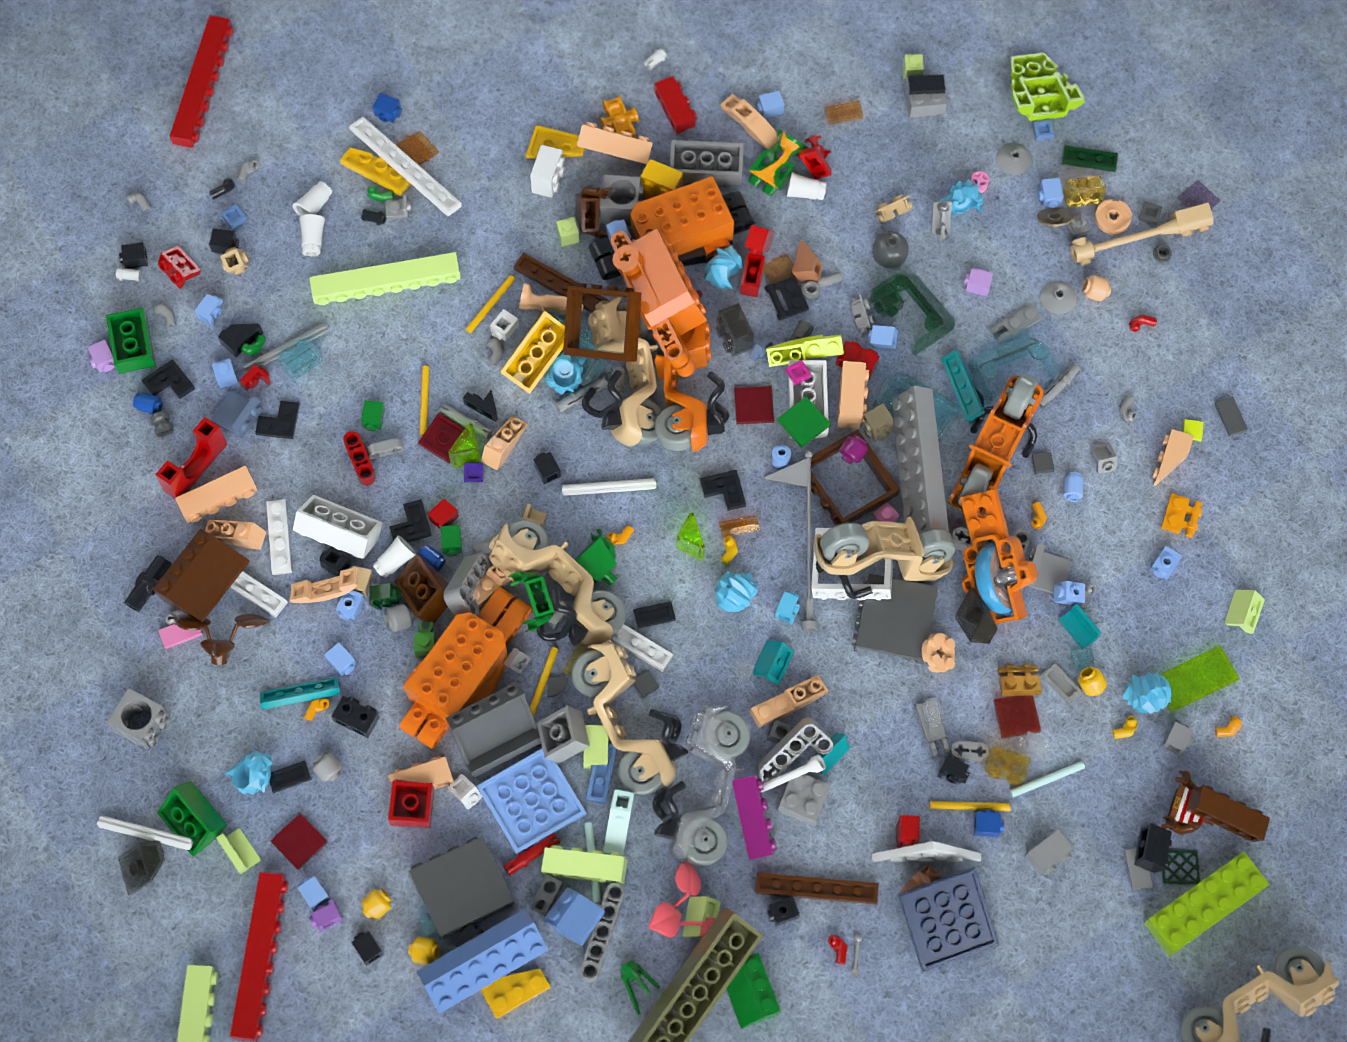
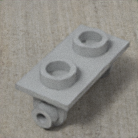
[932,201,952,239]
[850,294,876,334]

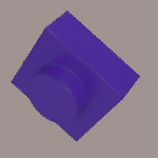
[464,462,483,482]

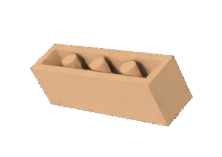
[577,122,652,164]
[175,466,258,524]

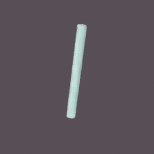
[1010,761,1085,797]
[584,822,602,903]

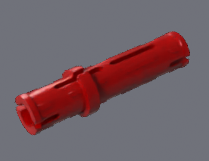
[503,833,560,876]

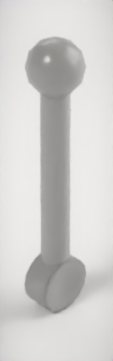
[851,934,862,977]

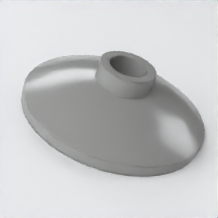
[996,143,1032,175]
[1040,281,1077,314]

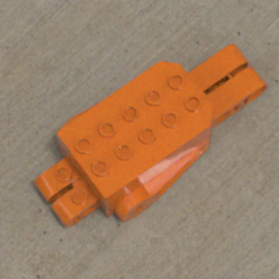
[610,228,707,377]
[399,587,533,750]

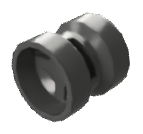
[150,411,174,437]

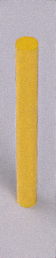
[465,275,515,334]
[419,366,429,437]
[529,647,559,718]
[929,801,1010,811]

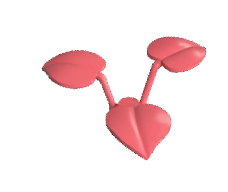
[648,861,716,938]

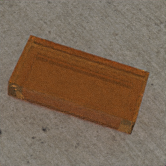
[825,101,864,124]
[718,515,760,537]

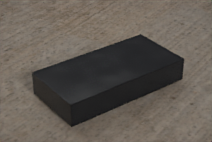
[908,74,946,95]
[633,601,676,629]
[269,761,312,794]

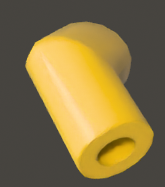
[720,536,738,565]
[1112,716,1138,739]

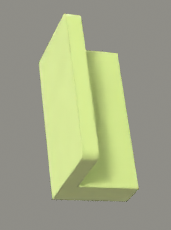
[1224,590,1265,634]
[583,725,608,768]
[216,829,261,874]
[682,896,721,939]

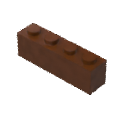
[1186,785,1270,842]

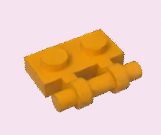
[1161,493,1203,538]

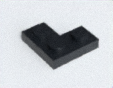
[142,359,195,399]
[255,401,300,439]
[700,470,746,511]
[389,499,432,543]

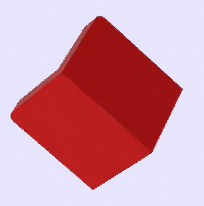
[428,499,459,530]

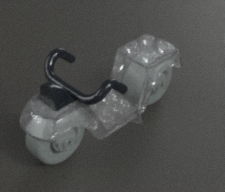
[652,704,750,866]

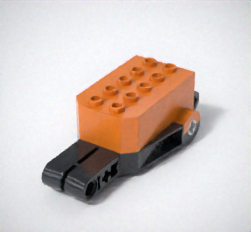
[588,176,755,280]

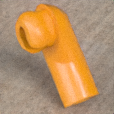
[1031,502,1047,529]
[606,525,634,545]
[303,697,330,721]
[1215,716,1242,737]

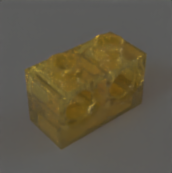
[1063,174,1106,208]
[984,746,1031,785]

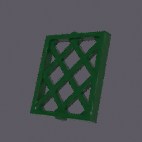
[1162,850,1200,884]

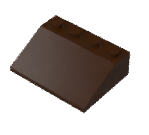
[152,529,250,623]

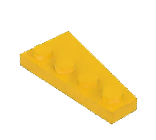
[340,147,411,196]

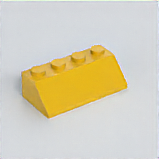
[499,311,565,394]

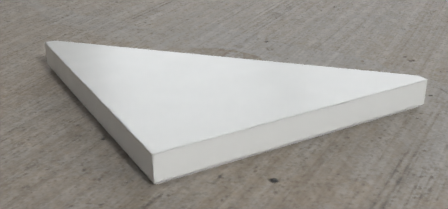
[872,841,982,862]

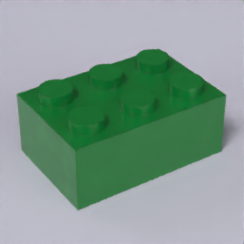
[106,307,156,374]

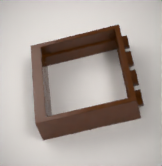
[563,283,642,362]
[811,429,900,525]

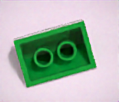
[157,781,227,857]
[726,952,781,1029]

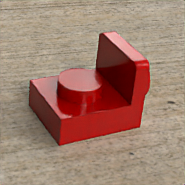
[239,365,271,391]

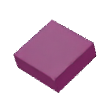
[785,360,811,386]

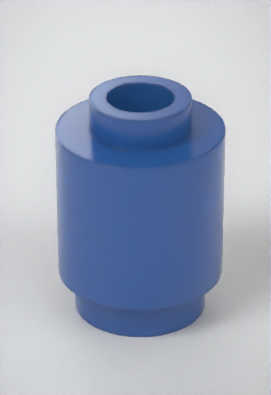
[133,392,163,414]
[417,545,446,572]

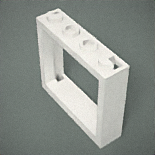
[811,528,893,600]

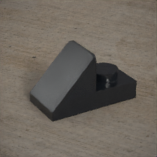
[463,390,498,422]

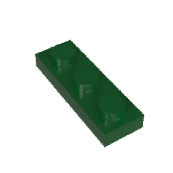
[1062,145,1118,172]

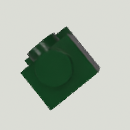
[369,583,401,610]

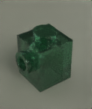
[873,287,904,318]

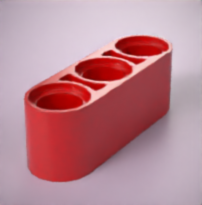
[343,431,376,486]

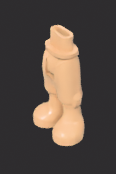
[519,283,584,315]

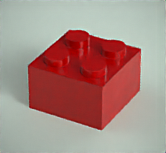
[388,780,435,828]

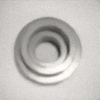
[802,281,820,299]

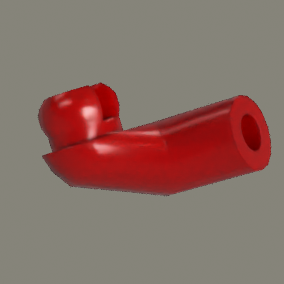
[1129,314,1157,332]
[828,935,848,965]

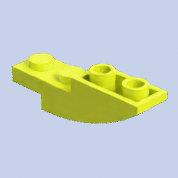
[766,334,844,367]

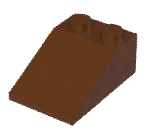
[394,553,449,623]

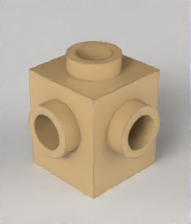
[220,247,250,275]

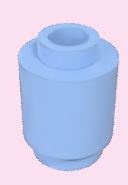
[771,445,791,469]
[1063,472,1083,502]

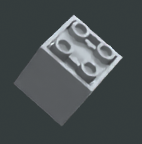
[600,175,644,226]
[107,688,170,751]

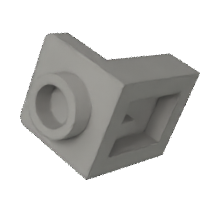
[386,194,412,219]
[1091,442,1117,474]
[549,599,569,630]
[503,647,531,674]

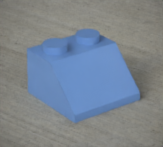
[544,887,605,946]

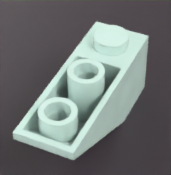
[603,789,635,855]

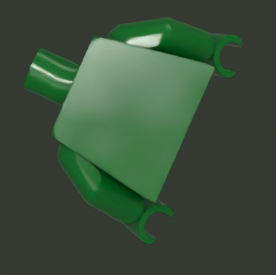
[574,529,617,586]
[508,571,554,632]

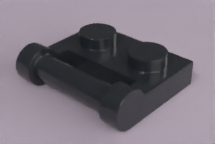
[764,276,809,321]

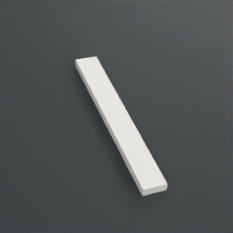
[350,117,461,216]

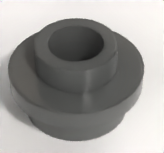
[1153,244,1172,262]

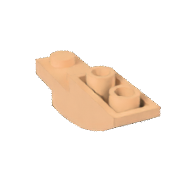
[720,94,779,150]
[472,565,511,607]
[749,675,828,728]

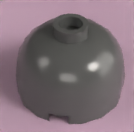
[872,231,909,268]

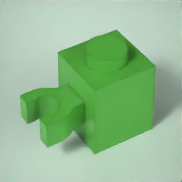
[414,622,436,658]

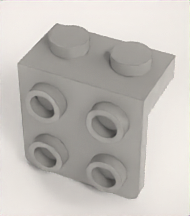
[1028,543,1071,594]

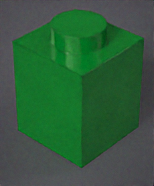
[361,400,385,431]
[440,525,463,556]

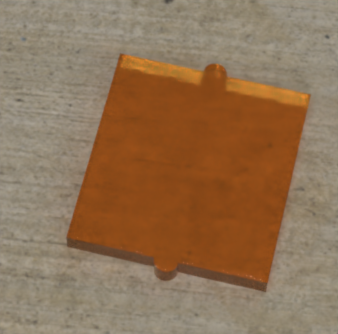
[396,131,440,165]
[763,253,798,292]

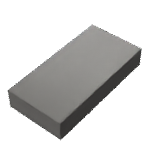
[1041,663,1082,705]
[1124,848,1153,891]

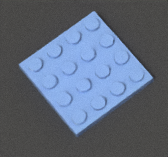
[477,748,587,855]

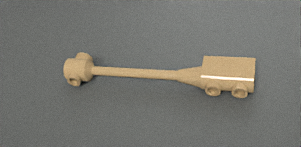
[1070,202,1213,266]

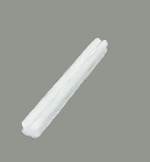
[562,478,656,496]
[97,816,193,850]

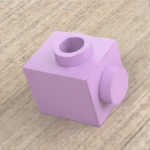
[964,268,993,296]
[87,340,114,373]

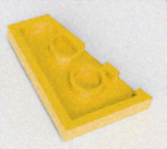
[526,125,585,159]
[480,969,550,1019]

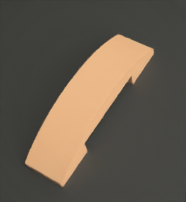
[290,567,359,603]

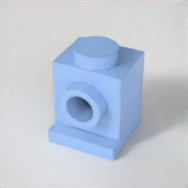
[195,294,223,327]
[1151,546,1182,580]
[336,590,365,621]

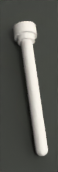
[761,755,825,792]

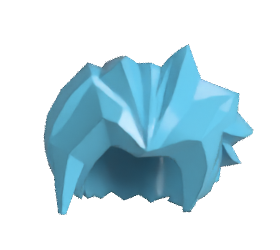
[939,179,983,215]
[704,245,743,290]
[544,353,586,395]
[714,572,758,612]
[1122,672,1172,714]
[225,751,273,795]

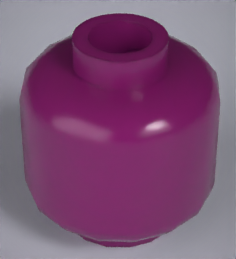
[839,435,868,465]

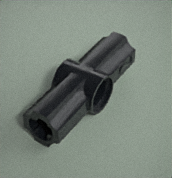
[124,555,172,612]

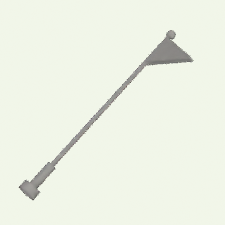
[764,451,817,631]

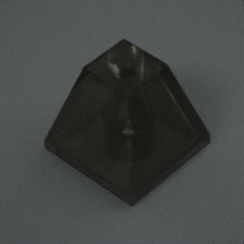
[955,587,998,644]
[118,840,165,895]

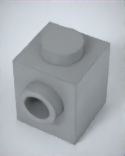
[1163,722,1194,756]

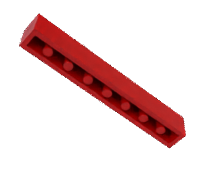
[169,15,234,148]
[230,872,289,1042]

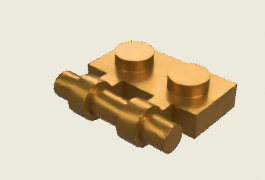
[998,664,1042,696]

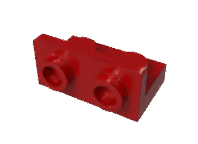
[158,245,201,289]

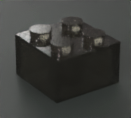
[715,303,754,357]

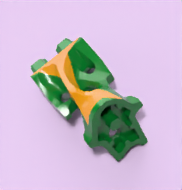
[748,129,808,196]

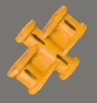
[600,95,639,138]

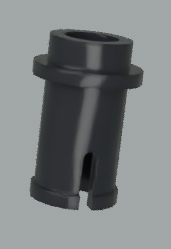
[361,209,386,226]

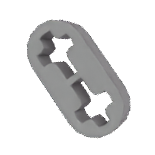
[367,438,404,459]
[950,741,989,762]

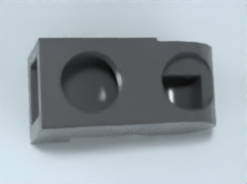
[766,719,799,746]
[531,874,564,917]

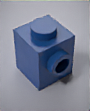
[372,93,402,123]
[974,810,1004,837]

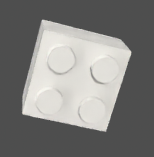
[530,145,565,198]

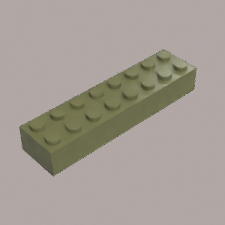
[628,907,763,1042]

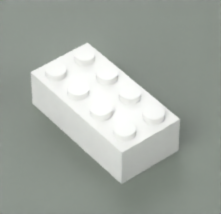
[788,360,829,439]
[293,495,383,559]

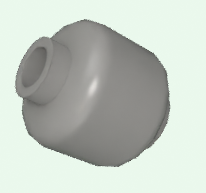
[383,604,414,632]
[312,752,342,782]

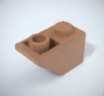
[792,241,823,282]
[899,864,942,893]

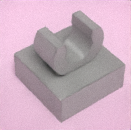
[1065,215,1090,239]

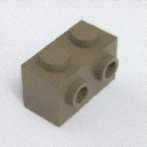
[863,403,894,442]

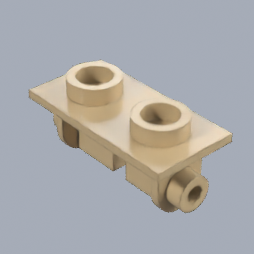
[873,195,912,223]

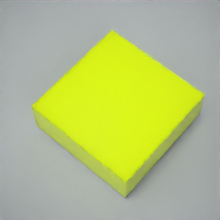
[1183,419,1204,441]

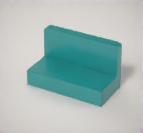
[1058,603,1101,650]
[752,640,795,685]
[809,732,851,775]

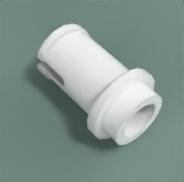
[644,48,667,70]
[116,266,141,281]

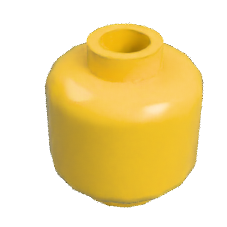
[1078,667,1107,696]
[361,888,392,919]
[408,937,441,965]

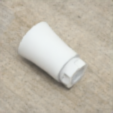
[786,172,826,200]
[293,181,332,216]
[299,214,325,256]
[373,535,416,579]

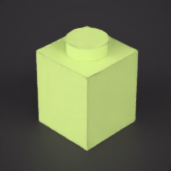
[903,54,924,80]
[556,217,579,247]

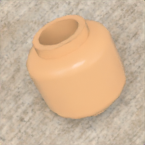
[1082,275,1111,301]

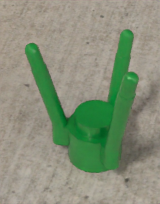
[620,960,660,1015]

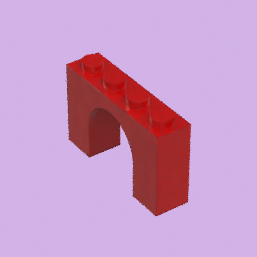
[155,417,227,500]

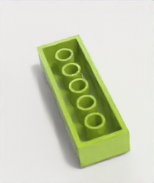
[1144,852,1270,957]

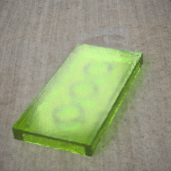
[1159,645,1240,713]

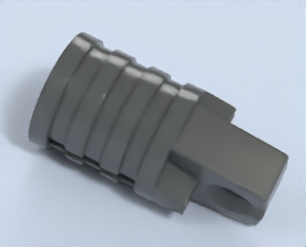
[790,320,814,341]

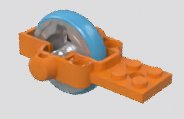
[960,489,1038,625]

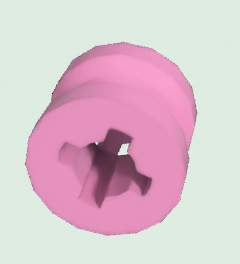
[971,171,989,193]

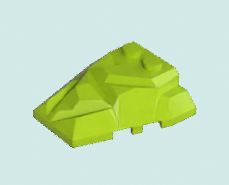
[1010,53,1085,121]

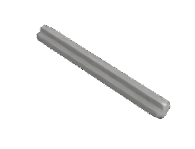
[243,323,328,373]

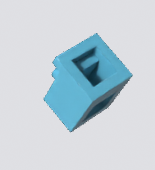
[775,591,800,624]

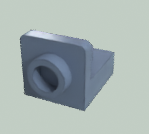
[749,337,777,362]

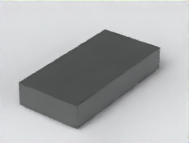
[1214,397,1248,437]

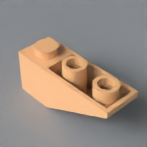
[481,416,528,470]
[1152,429,1194,486]
[205,520,266,549]
[388,756,453,789]

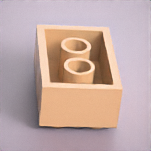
[837,361,869,429]

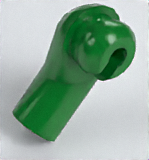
[367,186,395,202]
[242,335,266,356]

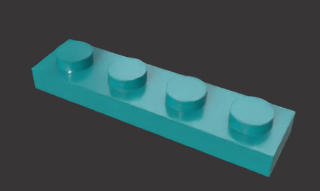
[941,349,985,422]
[260,676,340,710]

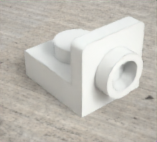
[447,774,482,810]

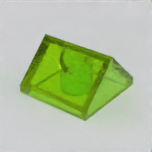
[449,422,481,468]
[676,512,705,561]

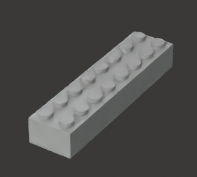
[892,386,949,534]

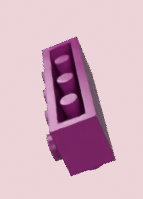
[732,775,777,860]

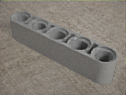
[580,882,624,982]

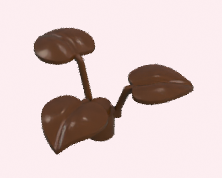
[175,614,270,665]

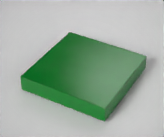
[777,397,831,448]

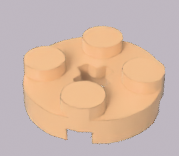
[1094,199,1132,235]
[922,633,955,673]

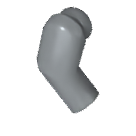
[126,191,151,212]
[1119,396,1137,423]
[165,609,190,625]

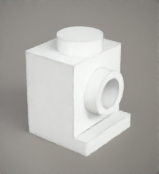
[490,309,519,341]

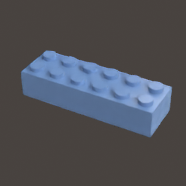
[416,909,548,1014]

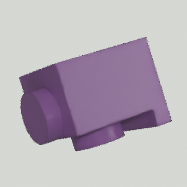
[309,899,343,931]

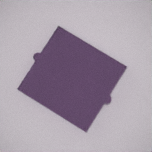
[1177,180,1220,211]

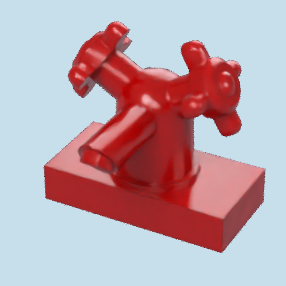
[796,135,832,179]

